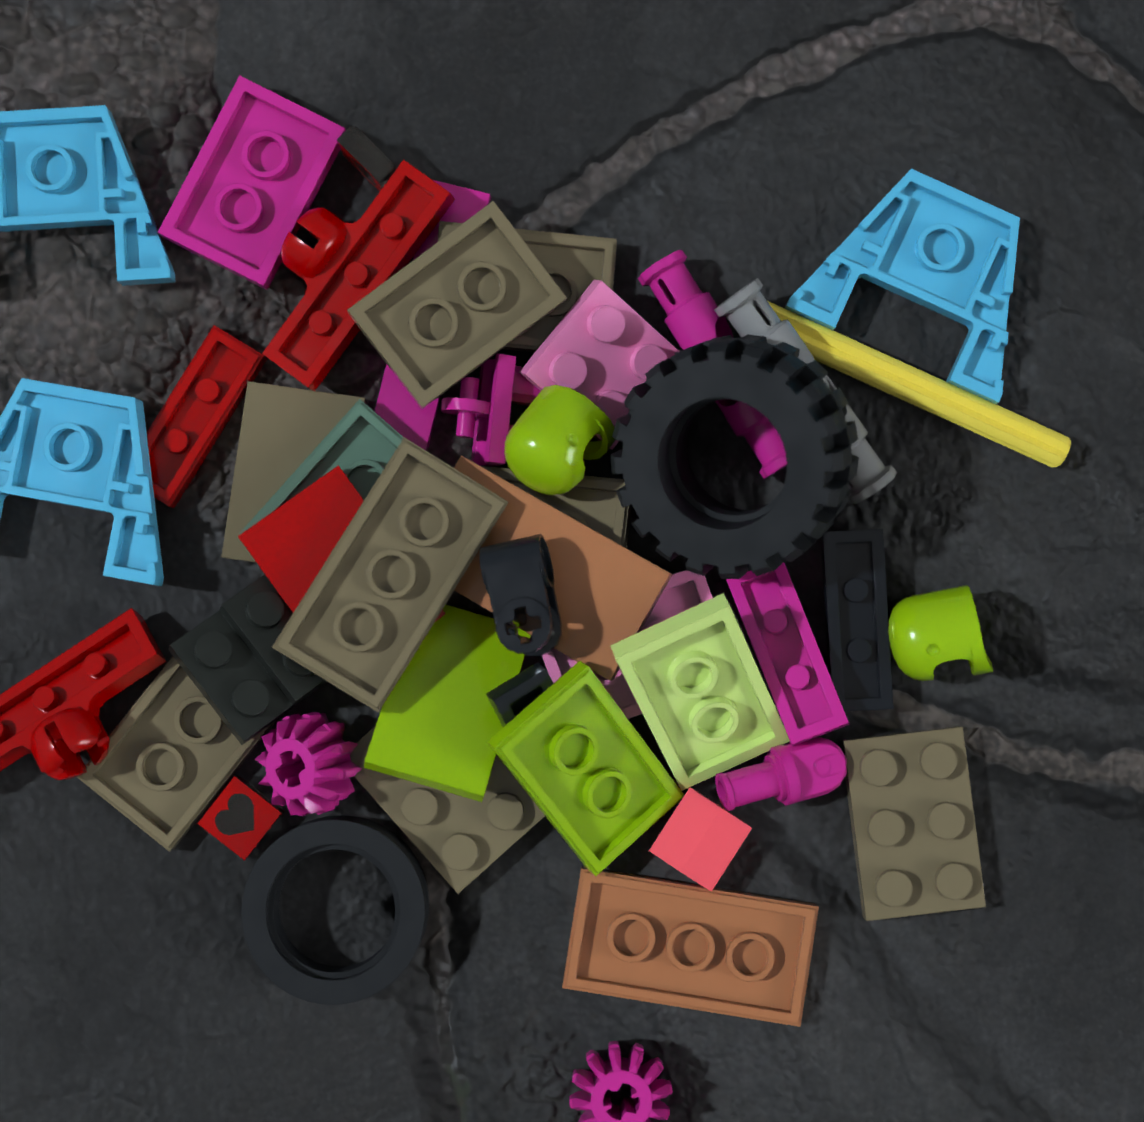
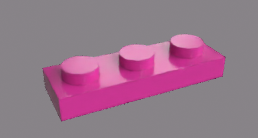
[726,563,849,746]

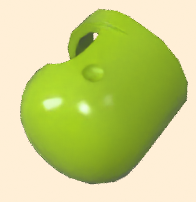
[504,385,615,495]
[888,585,993,681]

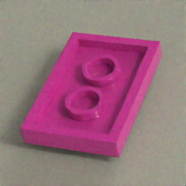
[158,75,348,290]

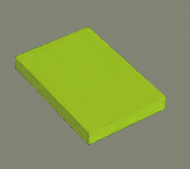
[364,604,531,802]
[487,661,684,876]

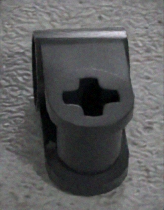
[479,534,562,657]

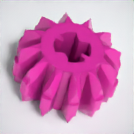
[255,712,362,816]
[569,1041,673,1122]

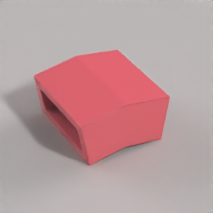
[649,787,752,892]

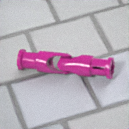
[638,250,787,479]

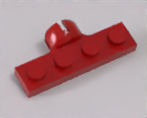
[262,159,455,392]
[0,608,166,780]

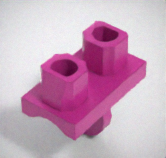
[441,354,541,467]

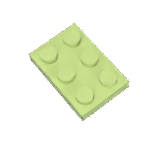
[610,593,790,791]

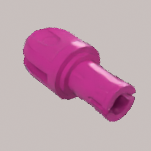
[715,737,847,811]

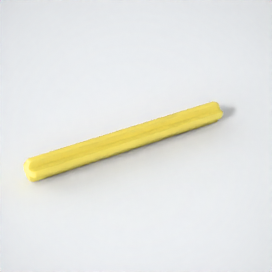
[768,301,1071,468]

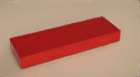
[147,325,267,508]

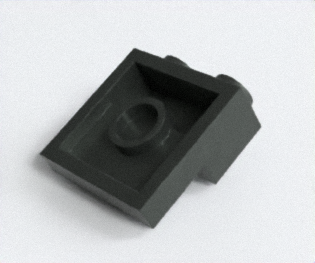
[169,574,328,745]

